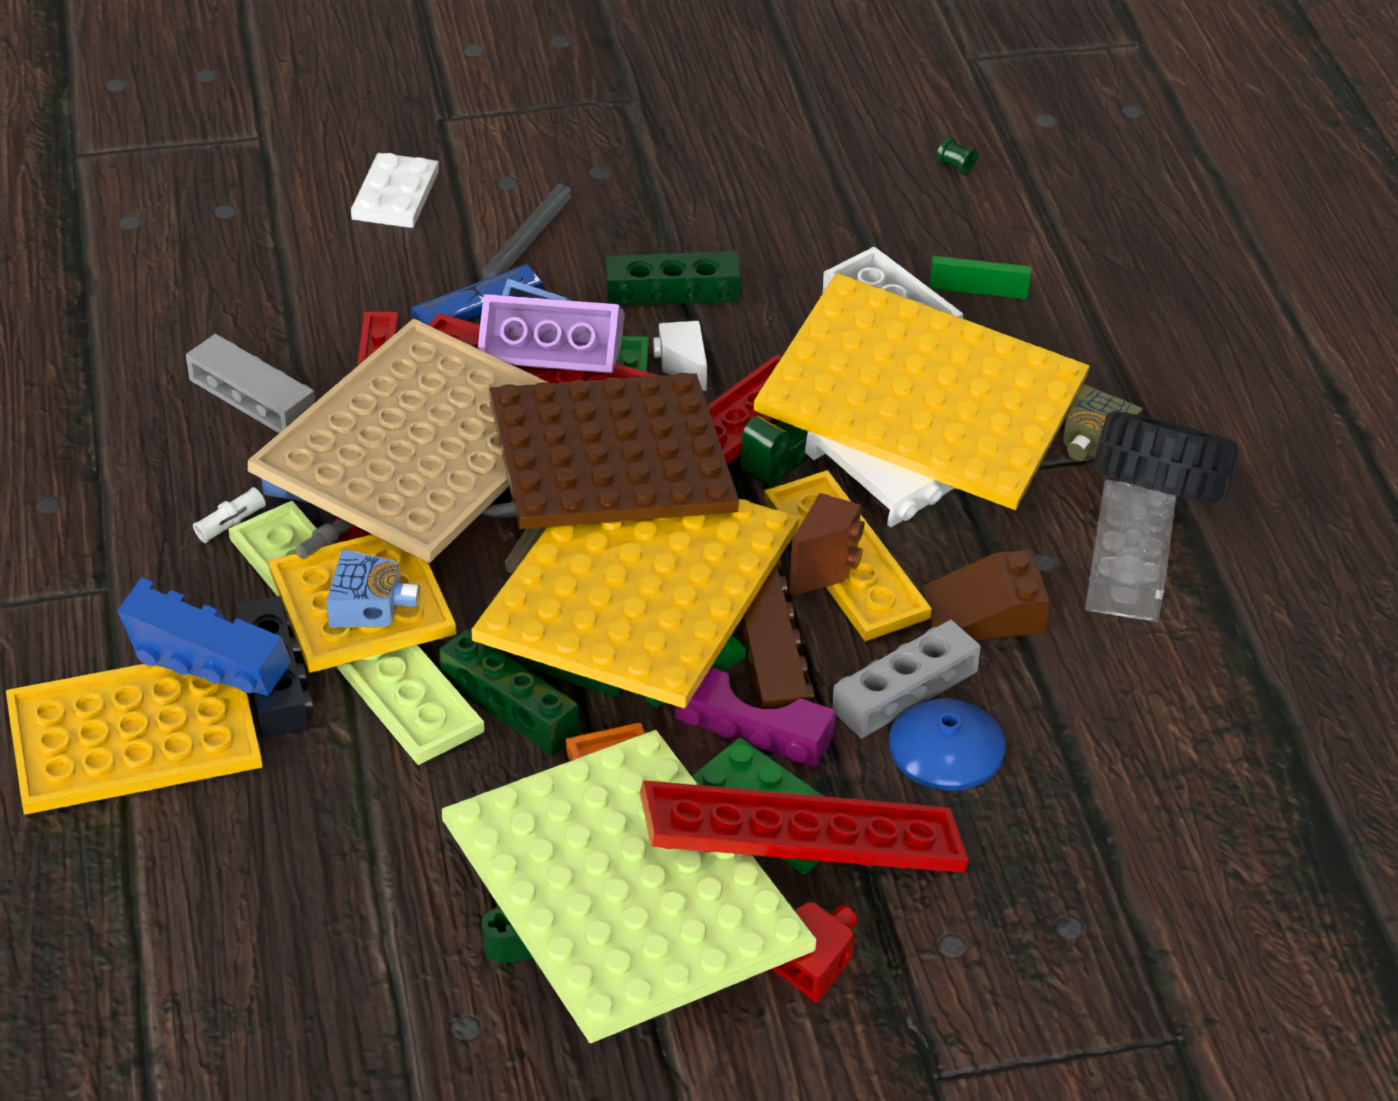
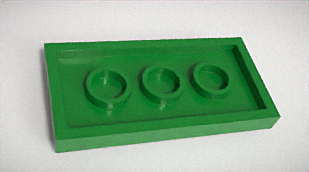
[692,737,823,875]

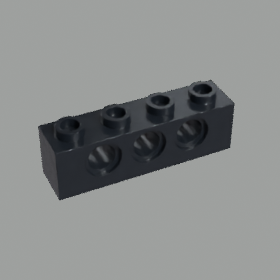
[236,596,314,738]

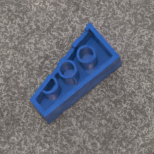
[117,577,291,696]

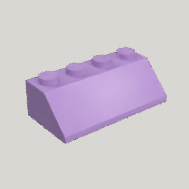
[478,294,625,374]

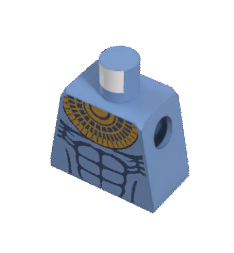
[327,550,420,628]

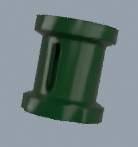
[936,137,978,175]

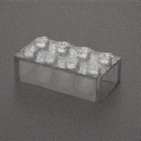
[1085,480,1176,622]

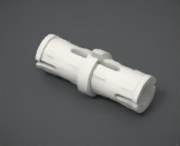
[193,487,266,543]

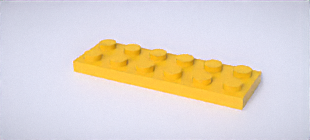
[764,470,932,642]

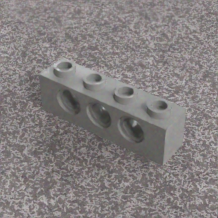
[832,619,981,739]

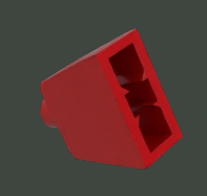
[772,903,858,1003]

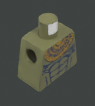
[1063,384,1143,461]

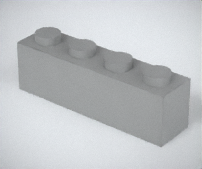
[186,334,315,433]

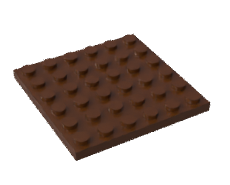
[489,373,739,529]

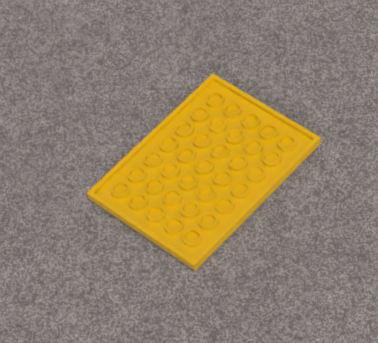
[753,272,1090,511]
[472,499,799,709]

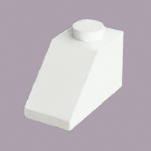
[653,321,707,391]

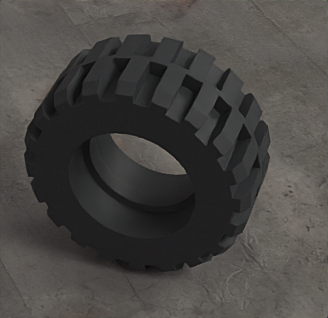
[1094,411,1240,503]

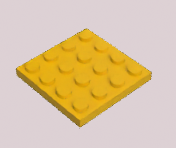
[268,534,456,673]

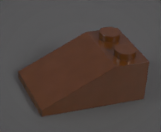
[921,549,1050,640]

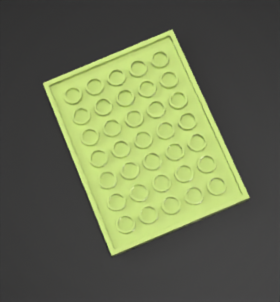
[442,730,816,1044]

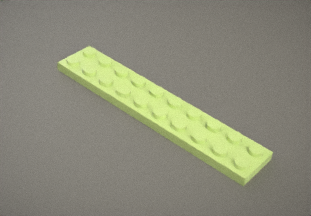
[228,501,485,765]

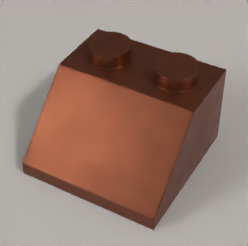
[789,493,865,595]

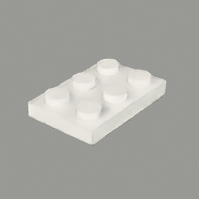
[351,153,439,228]

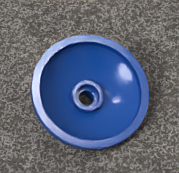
[889,698,1006,791]

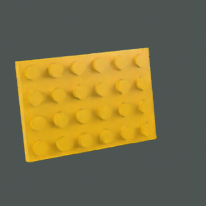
[6,664,263,815]

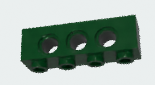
[606,251,740,306]
[440,629,579,757]

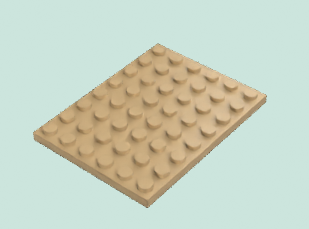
[248,318,548,563]

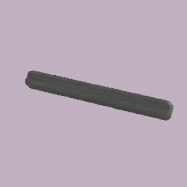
[482,183,572,281]

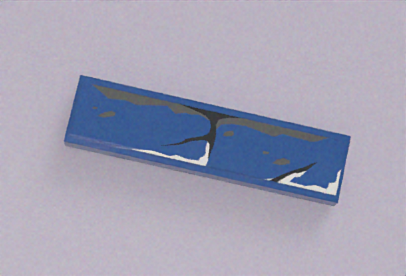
[411,264,544,325]

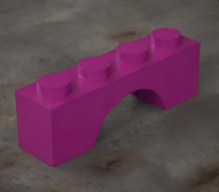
[675,668,836,768]

